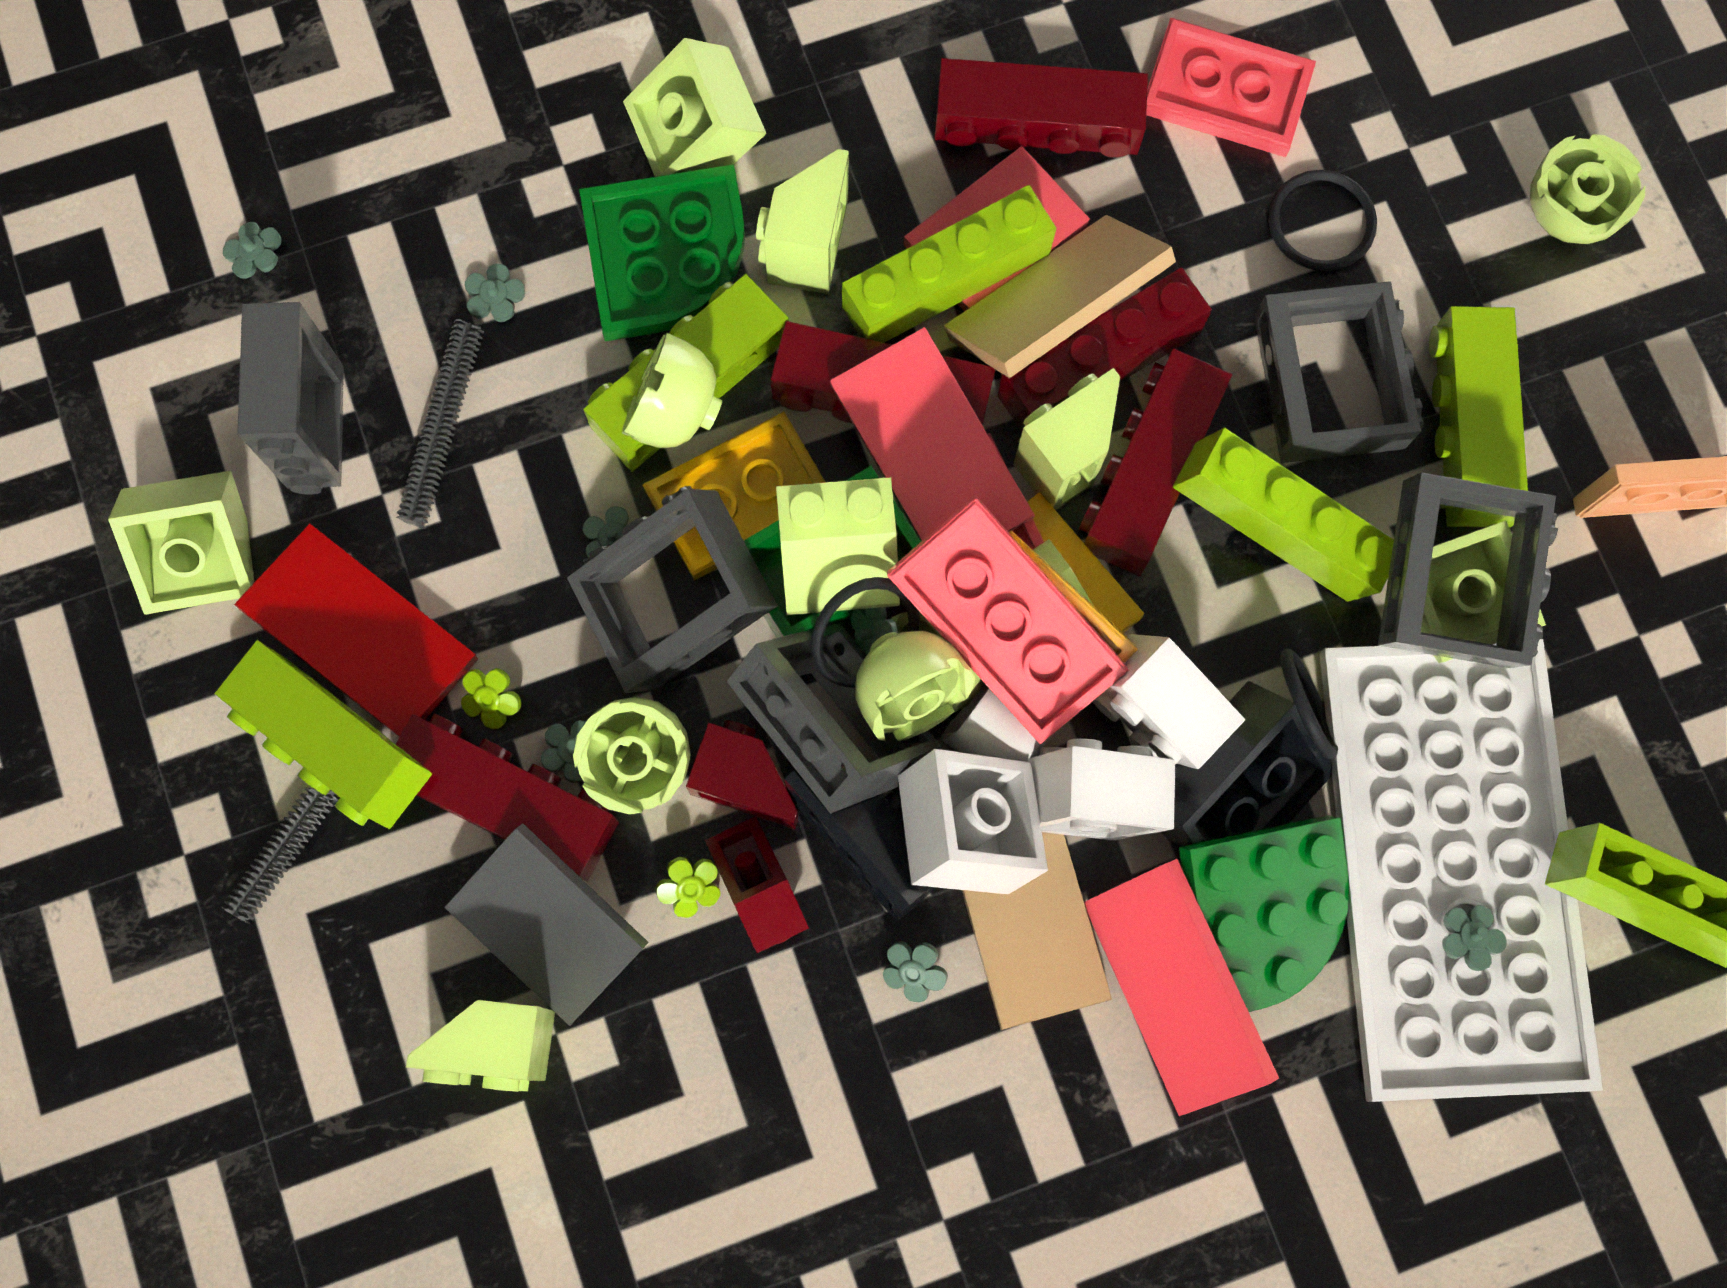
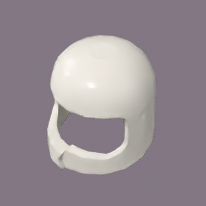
[940,684,1046,762]

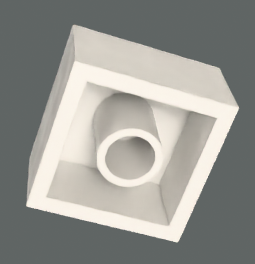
[1092,634,1245,769]
[1028,739,1175,841]
[898,749,1048,894]

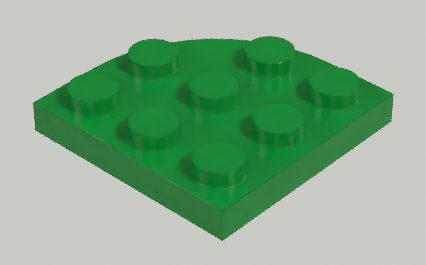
[579,164,745,342]
[1179,815,1349,1012]

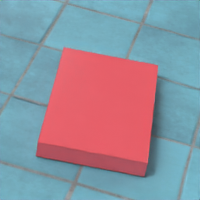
[1146,18,1316,157]
[903,146,1090,312]

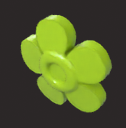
[461,668,521,729]
[656,857,721,918]

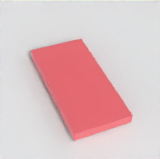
[830,327,1035,542]
[887,495,1129,744]
[1084,859,1279,1116]

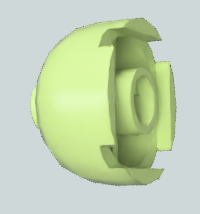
[1530,134,1645,244]
[622,333,722,448]
[855,631,975,741]
[573,697,691,814]

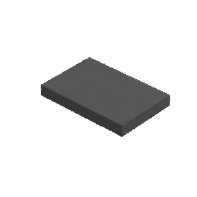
[445,823,649,1026]

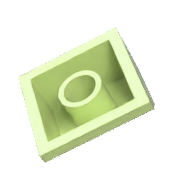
[623,38,767,177]
[756,149,849,294]
[108,471,254,615]
[776,477,900,615]
[1421,520,1546,663]

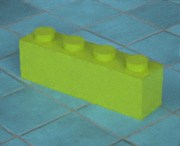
[842,185,1057,343]
[583,274,789,472]
[1429,306,1528,527]
[1172,427,1394,602]
[214,640,433,829]
[1545,823,1727,968]

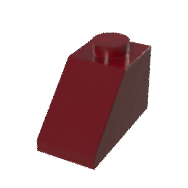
[686,720,799,830]
[705,816,809,953]

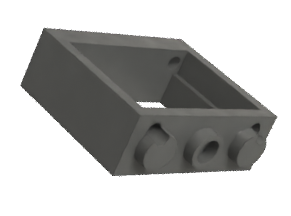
[1254,281,1424,463]
[238,302,344,495]
[1378,472,1558,668]
[567,486,778,693]
[726,622,942,814]

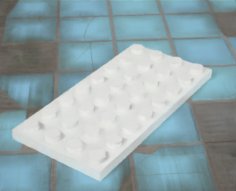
[1319,639,1603,1102]

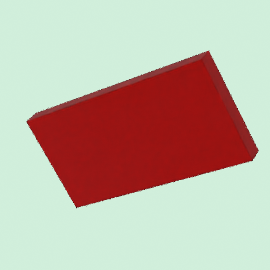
[234,524,478,738]

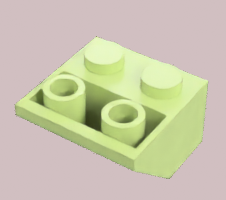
[1013,368,1120,510]
[406,1000,555,1092]

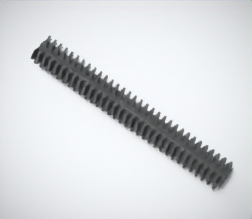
[396,319,484,529]
[221,787,338,924]

